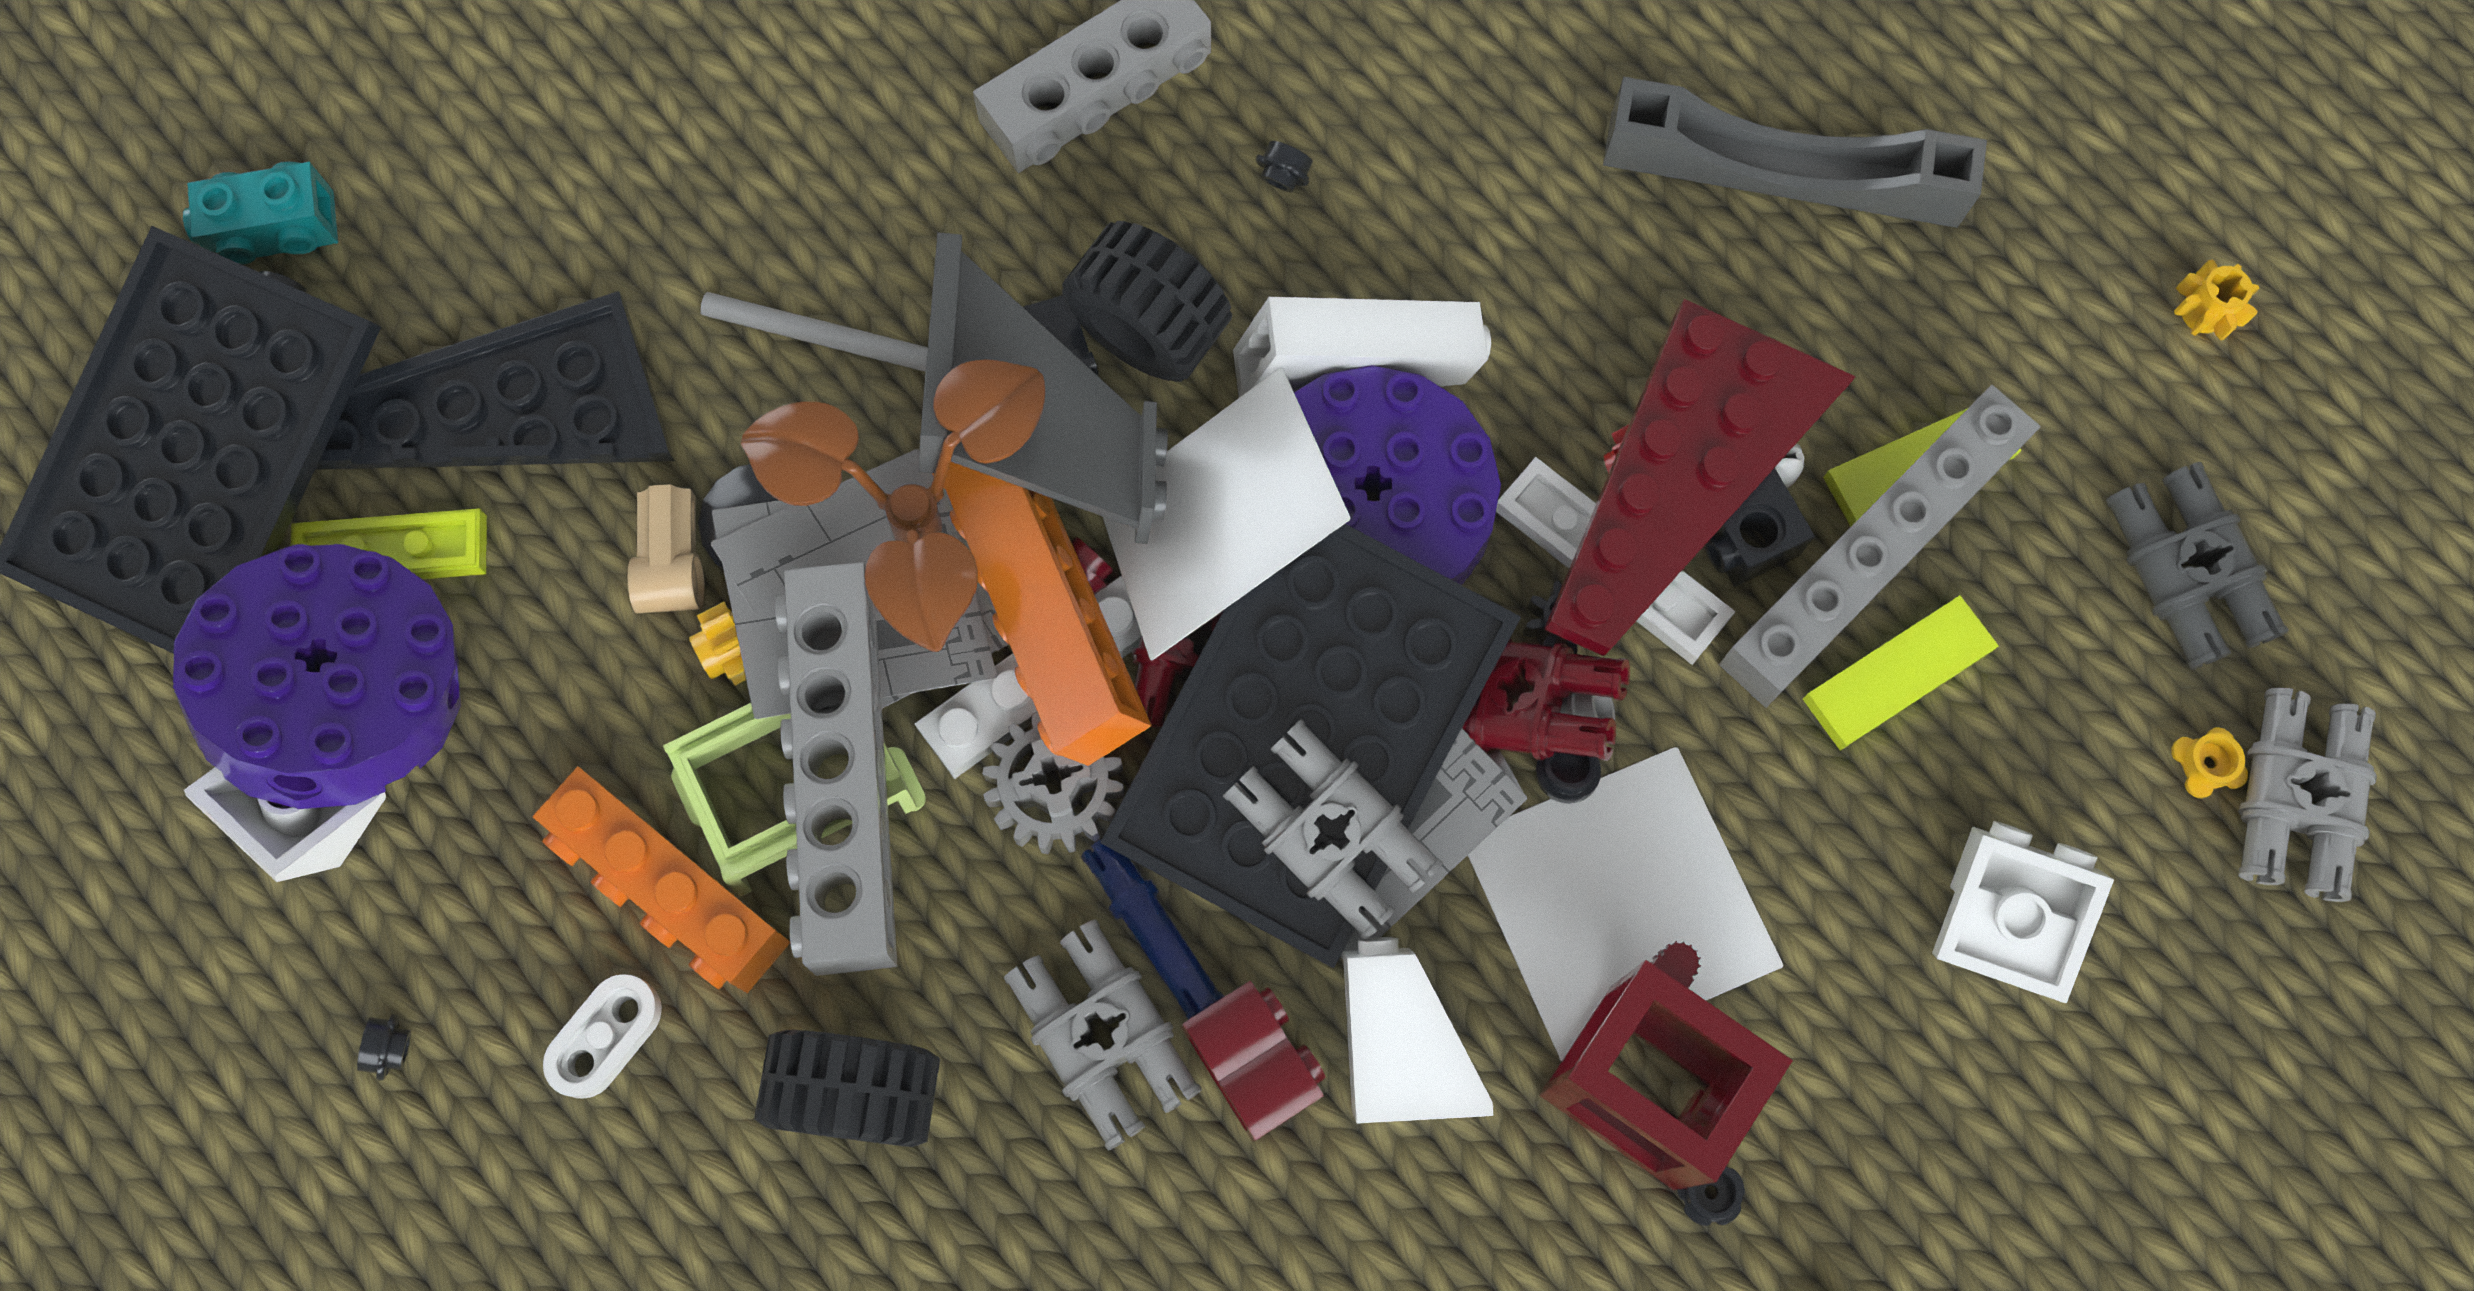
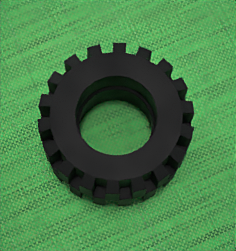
[1062,221,1232,382]
[754,1030,940,1147]

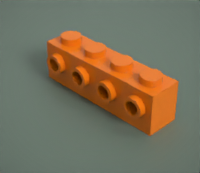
[532,766,790,993]

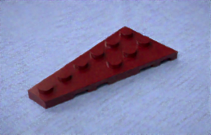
[1544,299,1856,656]

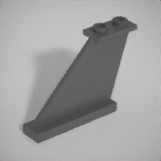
[919,232,1168,544]

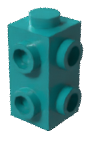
[183,161,338,265]

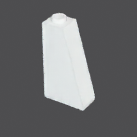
[1233,297,1491,398]

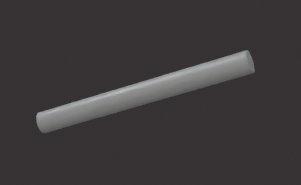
[701,292,928,372]

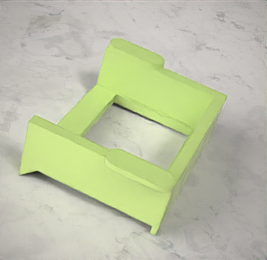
[663,703,926,897]

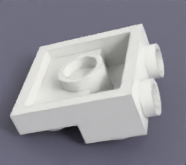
[1932,821,2114,1003]

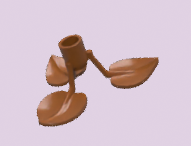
[740,359,1046,652]

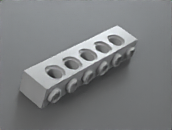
[1719,385,2041,708]
[775,562,897,976]

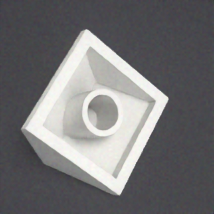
[184,767,386,882]

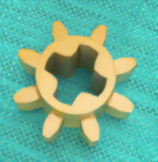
[2174,259,2260,340]
[689,601,746,686]

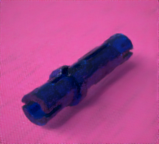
[1081,839,1224,1020]

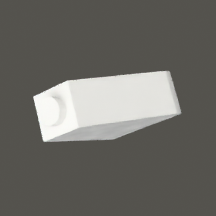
[1343,937,1493,1124]

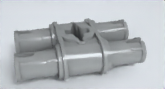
[2238,688,2377,902]
[1223,719,1443,940]
[1004,919,1202,1151]

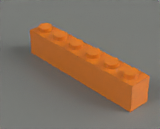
[932,462,1152,766]

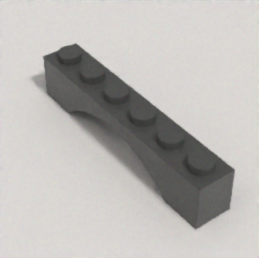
[1603,77,1987,228]

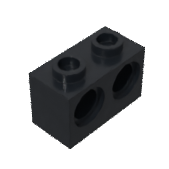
[1705,468,1815,587]

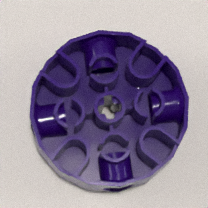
[1294,365,1501,585]
[173,544,461,809]

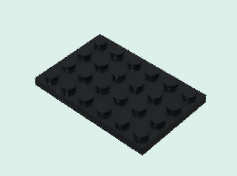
[0,226,382,654]
[1100,524,1521,968]

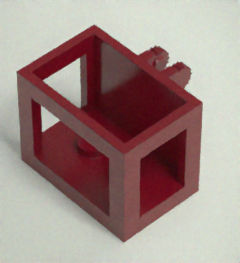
[1539,941,1793,1190]

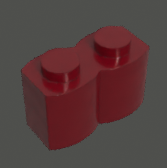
[1182,980,1326,1143]

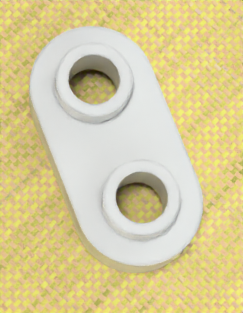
[543,974,662,1099]

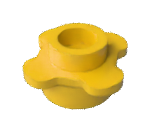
[2171,727,2248,798]

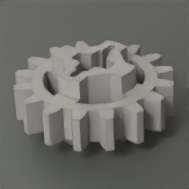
[982,712,1125,854]

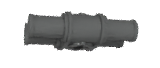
[2106,462,2289,670]

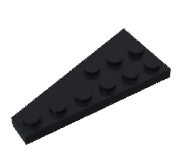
[315,291,675,470]

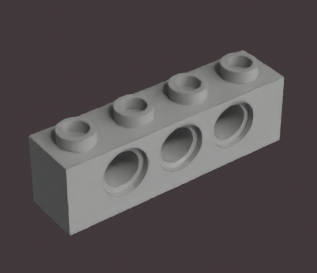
[973,0,1211,173]

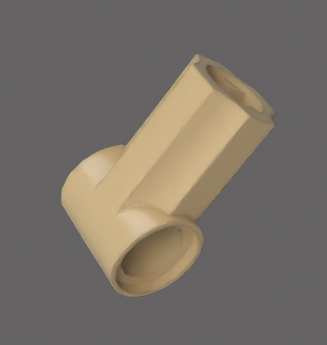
[627,484,705,614]

